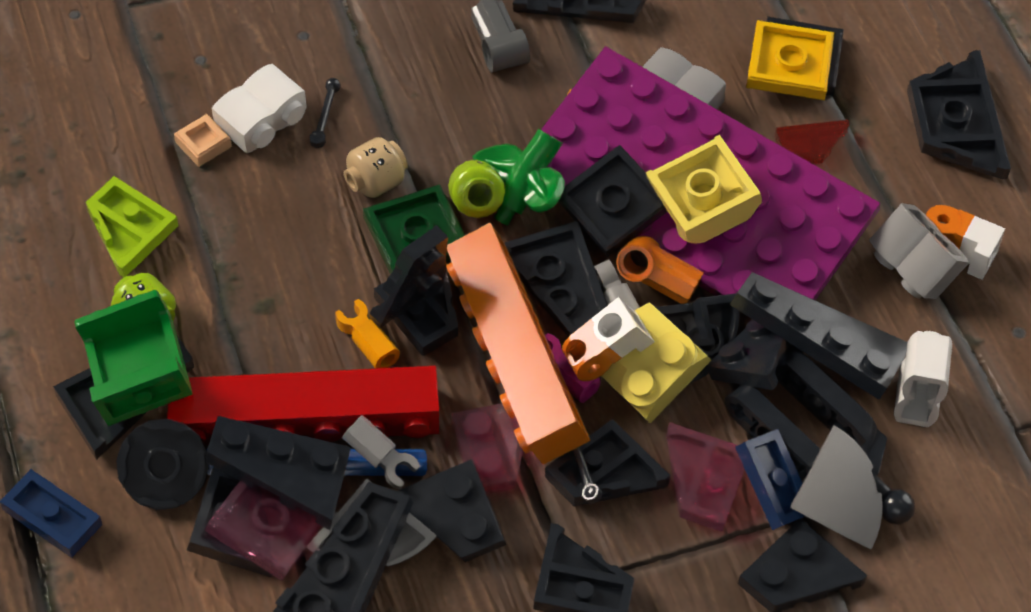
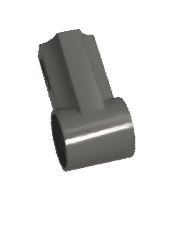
[471,0,530,73]

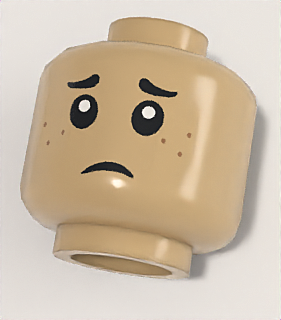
[344,137,407,198]

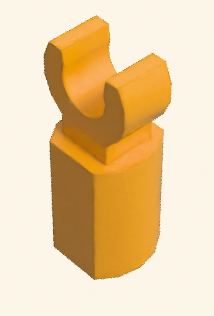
[335,299,400,368]

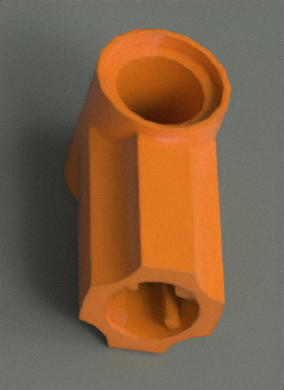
[616,236,704,304]

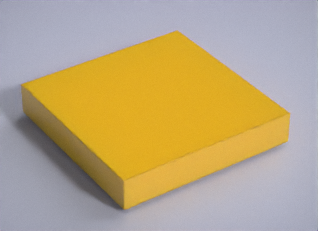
[746,20,834,100]

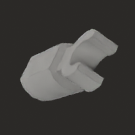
[594,260,640,311]
[342,415,420,490]

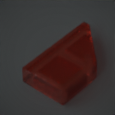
[774,120,849,164]

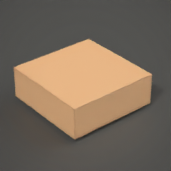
[174,114,232,167]

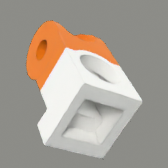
[926,205,1005,280]
[562,297,654,381]

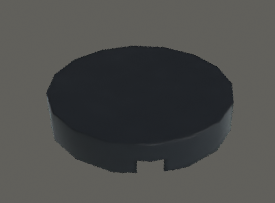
[116,419,209,510]

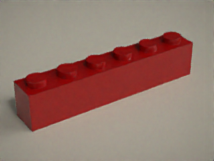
[167,366,439,446]

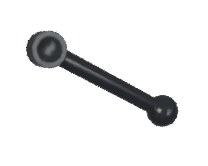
[309,78,341,148]
[572,446,602,504]

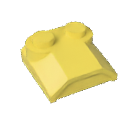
[646,135,762,244]
[602,302,711,423]

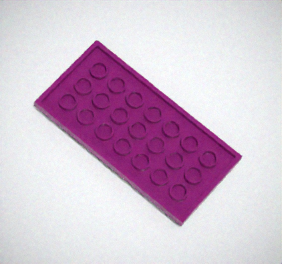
[541,46,880,301]

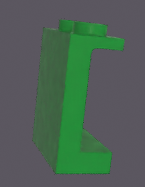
[74,290,193,426]

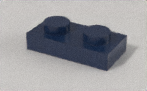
[735,429,805,530]
[0,469,103,558]

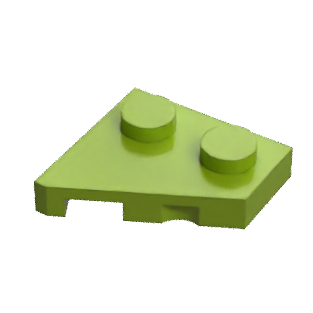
[86,176,179,278]

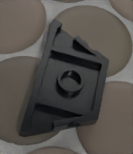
[907,50,1011,179]

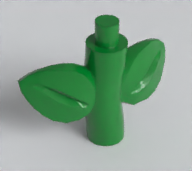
[472,129,565,226]

